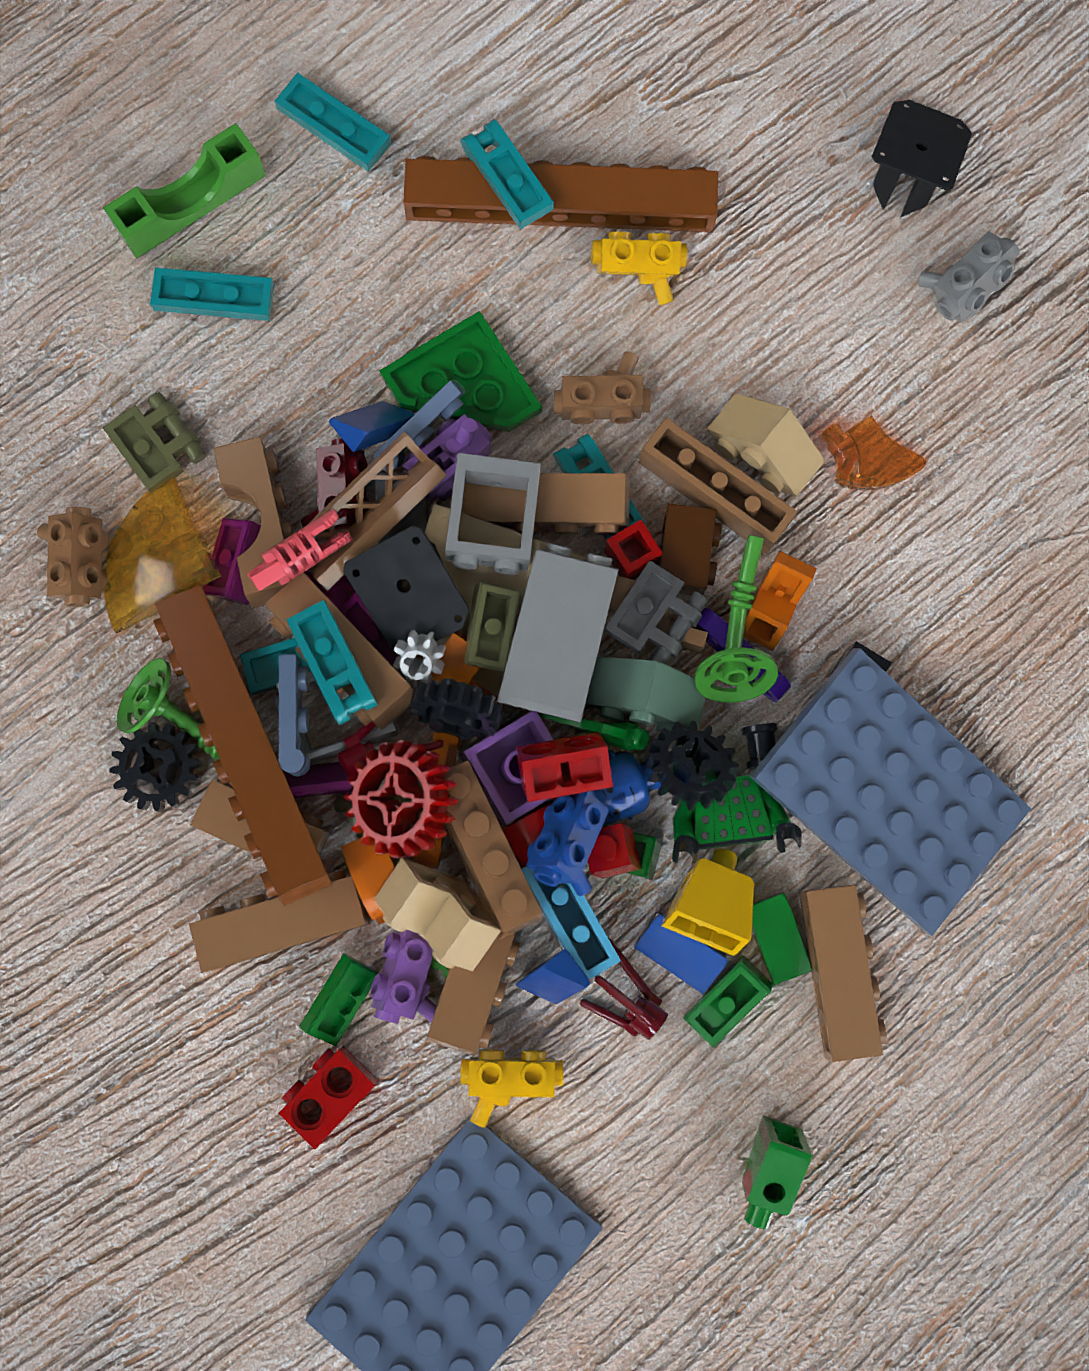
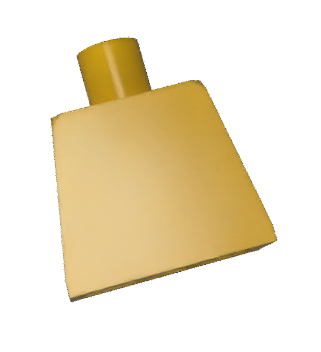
[662,849,754,956]

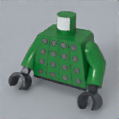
[672,759,802,864]

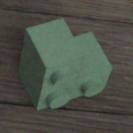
[585,657,705,732]

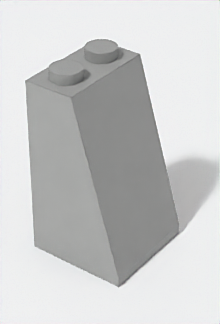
[497,543,619,722]

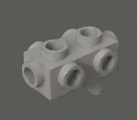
[918,231,1020,323]

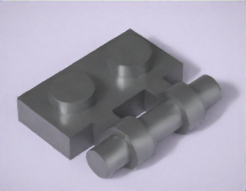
[604,561,708,665]

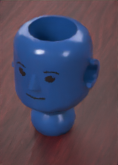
[593,750,661,826]

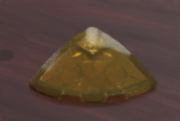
[104,477,221,633]

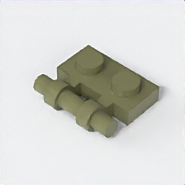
[102,392,206,494]

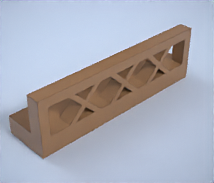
[307,432,447,591]

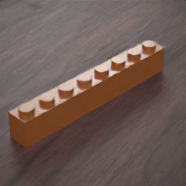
[403,156,718,233]
[153,584,332,906]

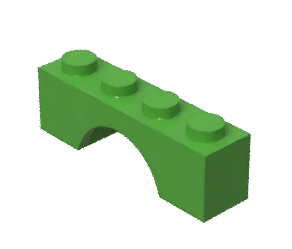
[103,123,266,259]

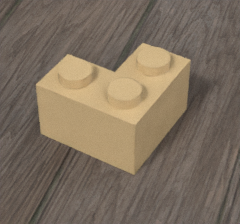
[707,393,825,497]
[374,858,501,971]

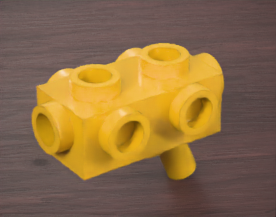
[591,232,687,306]
[461,1049,563,1128]

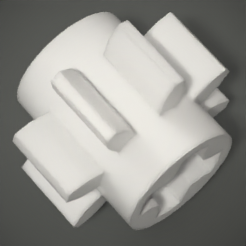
[393,629,446,683]

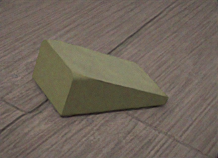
[464,581,521,672]

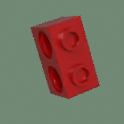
[516,732,613,802]
[278,1046,379,1150]

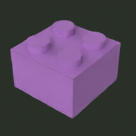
[459,711,553,825]

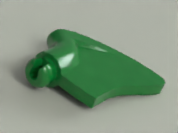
[538,712,649,750]

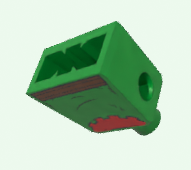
[742,1116,813,1229]

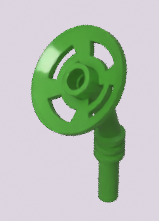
[694,535,778,703]
[116,658,219,760]

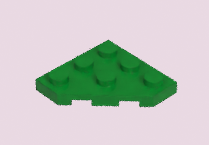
[379,311,542,432]

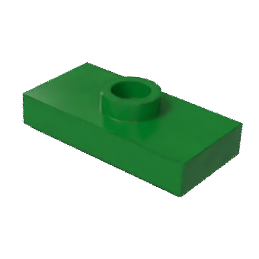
[299,953,380,1046]

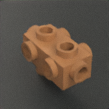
[554,351,651,425]
[37,507,108,607]

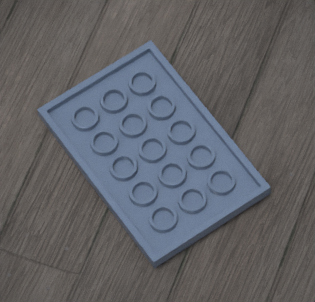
[749,648,1031,936]
[305,1115,603,1371]

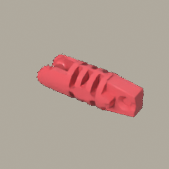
[248,508,353,591]

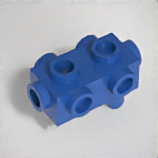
[527,791,609,896]

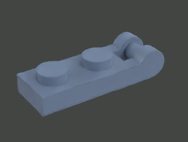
[374,380,467,471]
[279,654,311,777]

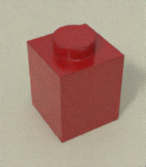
[604,520,663,580]
[587,823,642,879]

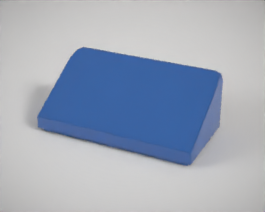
[329,401,415,452]
[634,913,729,995]
[515,949,591,1004]

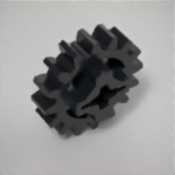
[409,678,503,739]
[645,721,739,810]
[109,722,203,812]

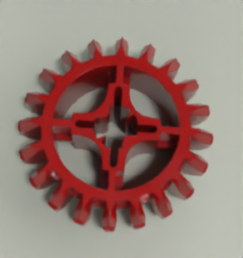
[343,740,459,858]

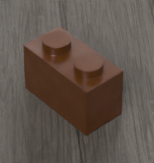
[658,503,722,595]

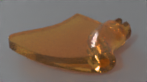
[821,416,926,490]

